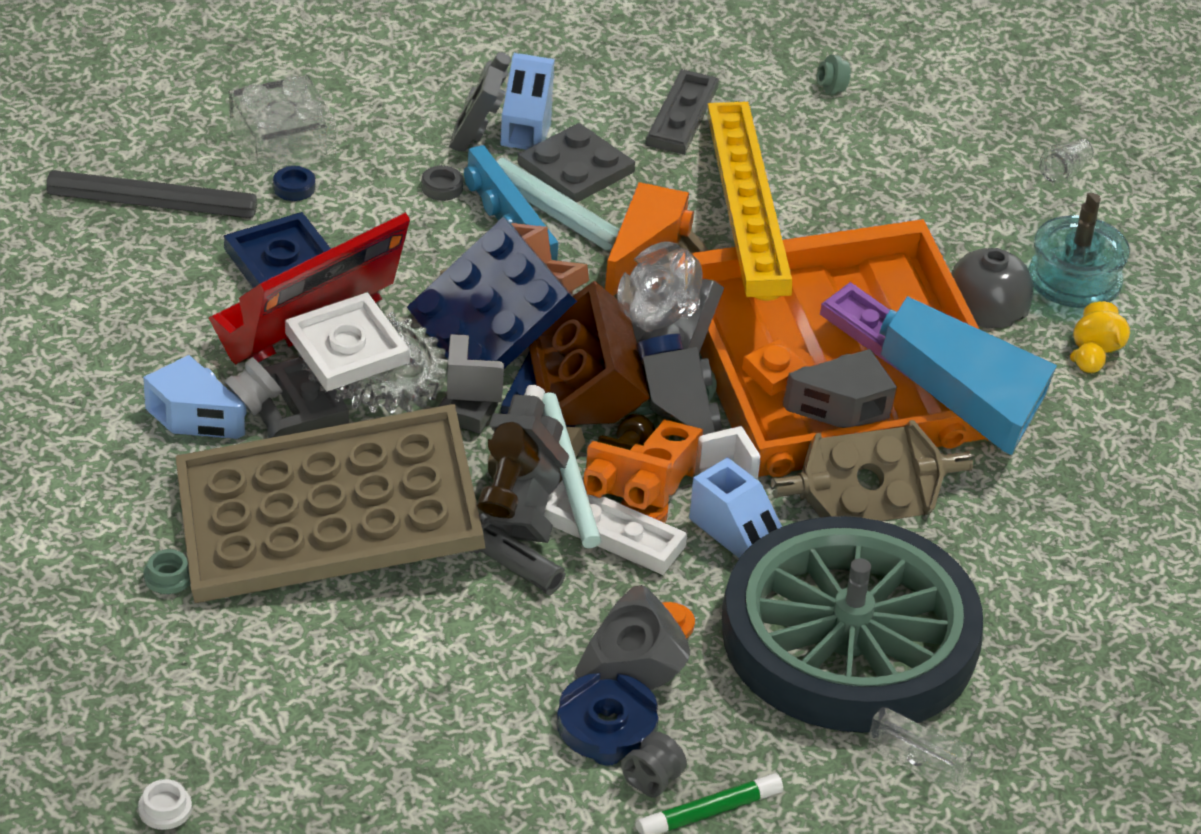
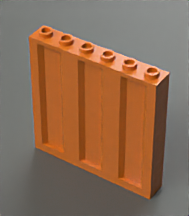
[674,219,991,477]

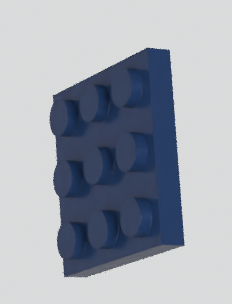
[407,217,577,369]

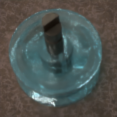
[1029,193,1130,309]

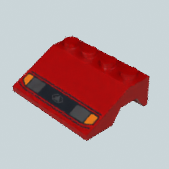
[208,212,410,365]

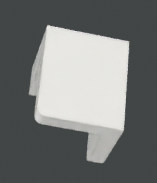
[695,426,760,480]

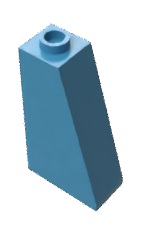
[879,296,1057,455]

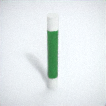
[635,773,783,834]

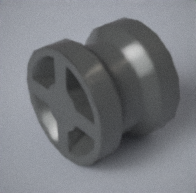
[621,732,687,798]

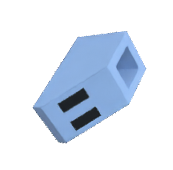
[501,53,555,150]
[143,355,247,439]
[689,457,782,558]

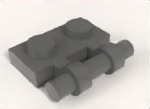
[449,52,511,152]

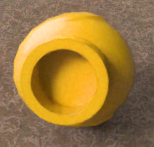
[1070,301,1131,373]

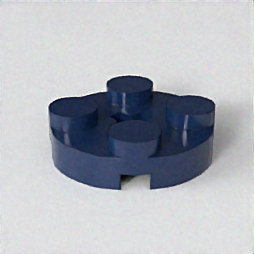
[556,673,659,766]

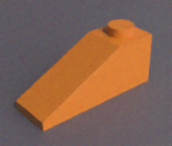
[605,182,694,296]

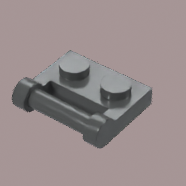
[259,357,349,438]

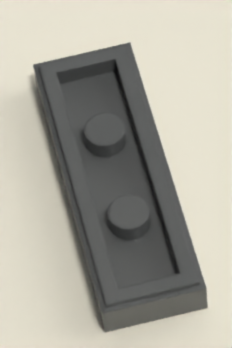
[646,69,719,155]

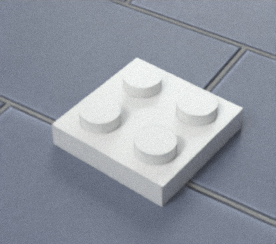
[285,292,410,392]

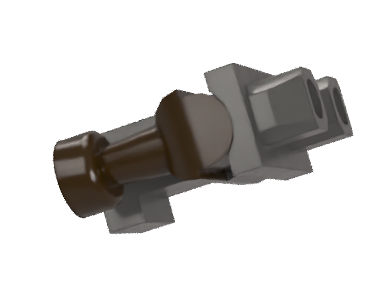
[477,395,569,543]

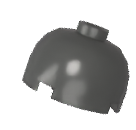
[951,248,1033,328]

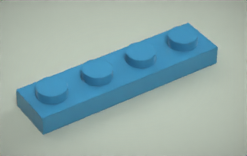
[464,145,558,261]

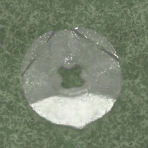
[617,242,703,332]

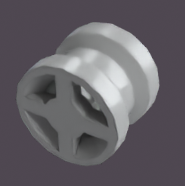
[224,357,283,416]

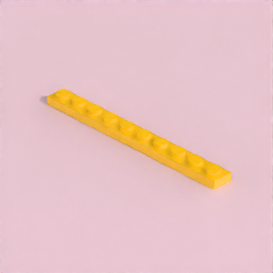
[708,102,792,301]

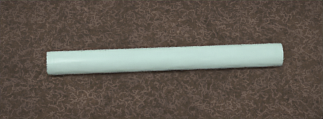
[542,393,601,548]

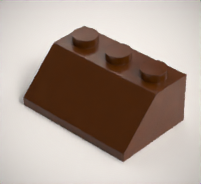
[529,280,650,425]

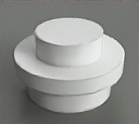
[138,779,192,830]

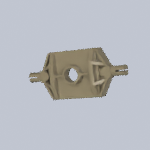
[771,420,973,521]

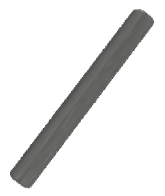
[46,170,257,218]

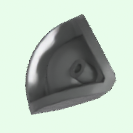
[575,585,690,690]

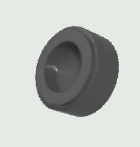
[421,165,463,201]

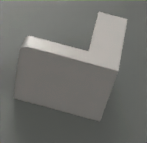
[447,334,504,402]

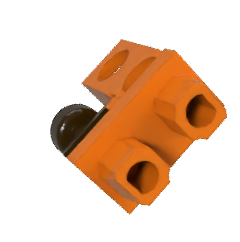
[584,414,703,509]

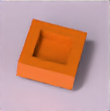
[742,338,808,396]

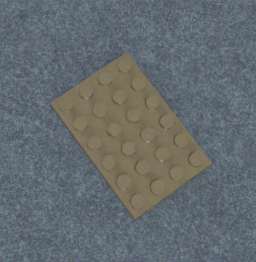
[175,404,486,603]

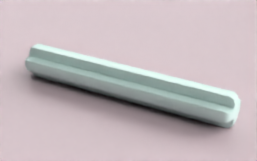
[497,158,620,252]

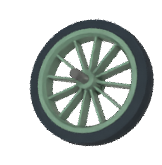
[722,516,983,733]

